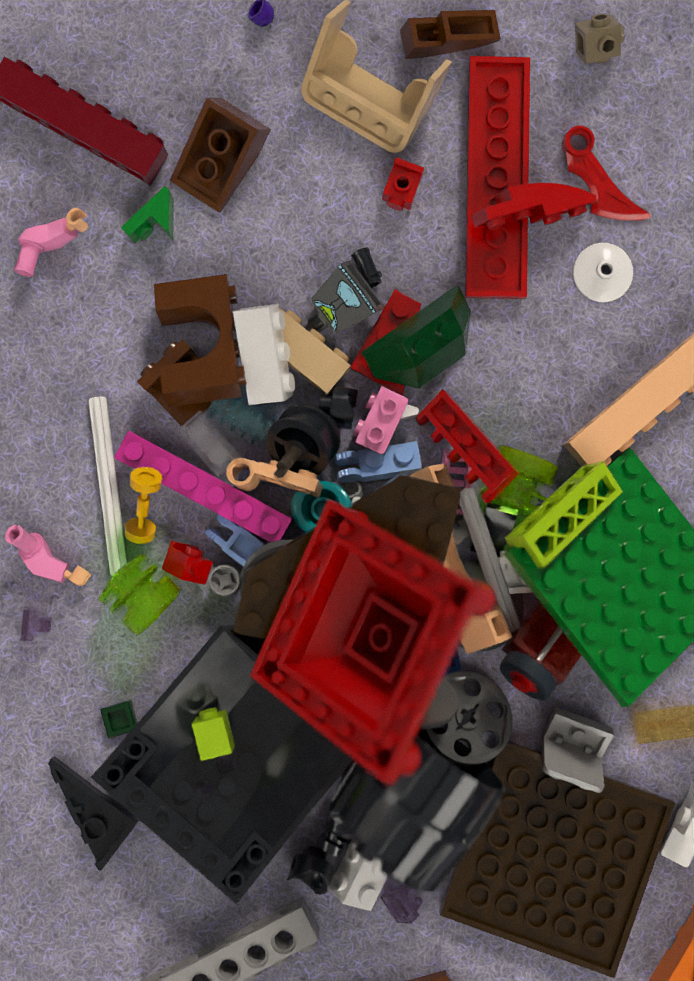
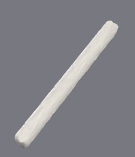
[89,396,128,576]

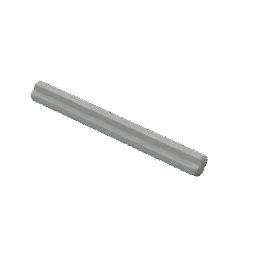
[459,488,520,632]

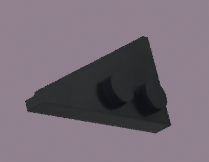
[47,756,139,871]

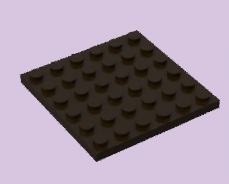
[439,741,675,979]

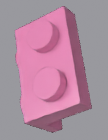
[352,386,409,454]

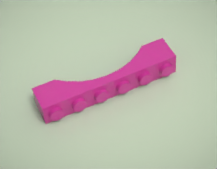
[114,431,293,542]

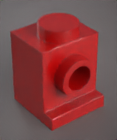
[382,157,424,211]
[162,540,213,585]

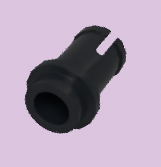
[351,247,382,288]

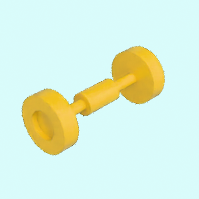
[125,467,162,544]

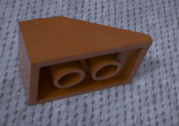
[170,97,271,212]

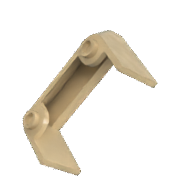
[301,0,452,153]

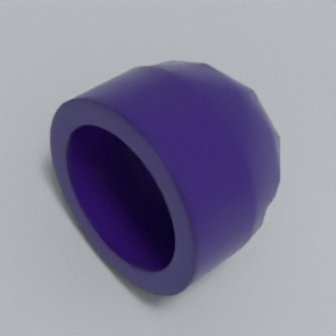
[248,0,275,27]

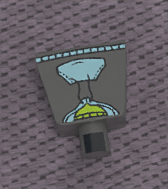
[308,260,385,333]

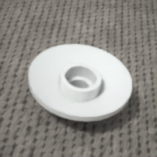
[573,243,633,302]

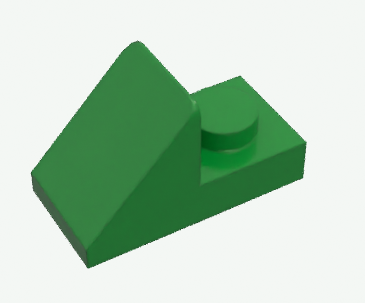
[121,186,174,244]

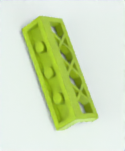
[505,461,623,568]

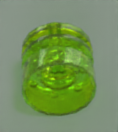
[479,445,559,516]
[98,553,182,637]

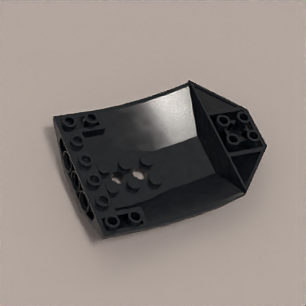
[91,625,354,905]

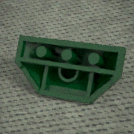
[361,285,471,389]

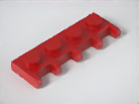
[415,389,520,503]

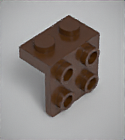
[137,339,218,428]

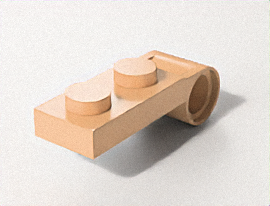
[226,458,323,498]

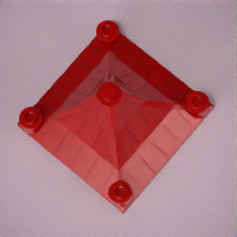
[250,499,495,784]

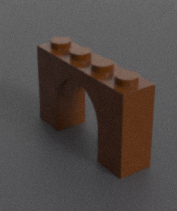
[154,274,247,407]

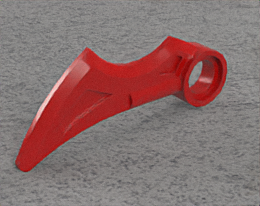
[562,125,651,221]

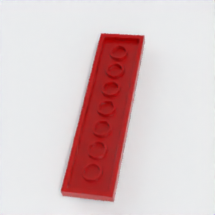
[465,56,530,299]

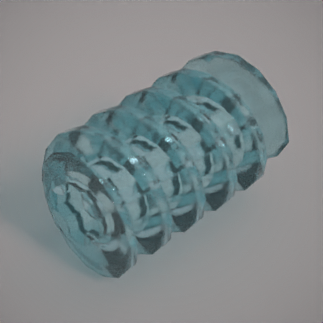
[206,394,276,448]

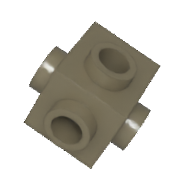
[575,13,625,64]

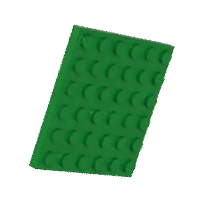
[504,447,694,708]

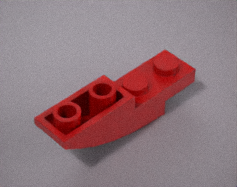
[472,183,597,229]

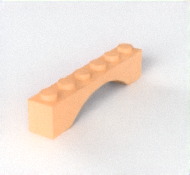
[409,463,512,654]

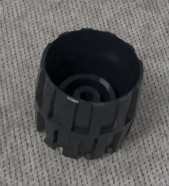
[328,727,506,892]

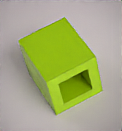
[192,708,235,761]

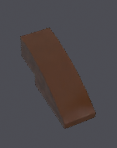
[400,10,501,59]

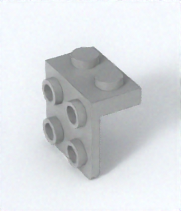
[541,707,614,793]

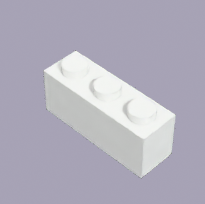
[233,304,295,405]

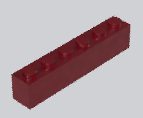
[0,56,168,186]

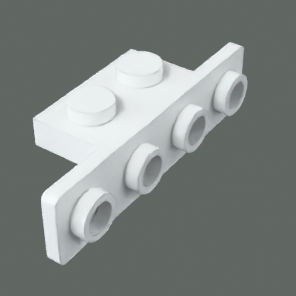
[659,781,694,867]

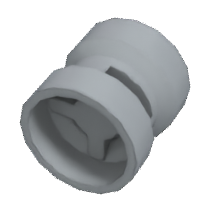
[209,564,241,596]

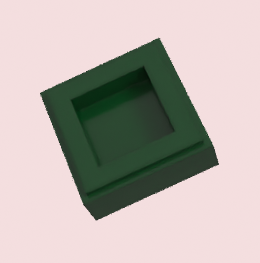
[100,700,138,739]

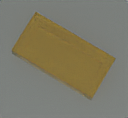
[633,704,694,744]

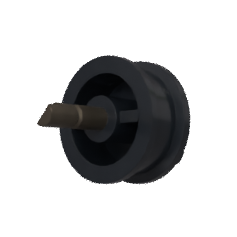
[266,404,341,478]

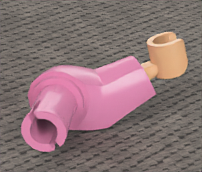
[14,208,88,277]
[5,525,91,586]

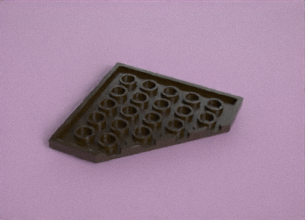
[233,474,463,639]

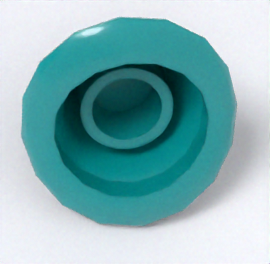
[291,481,352,533]

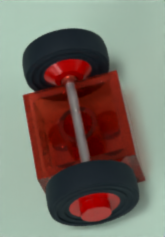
[500,601,582,700]

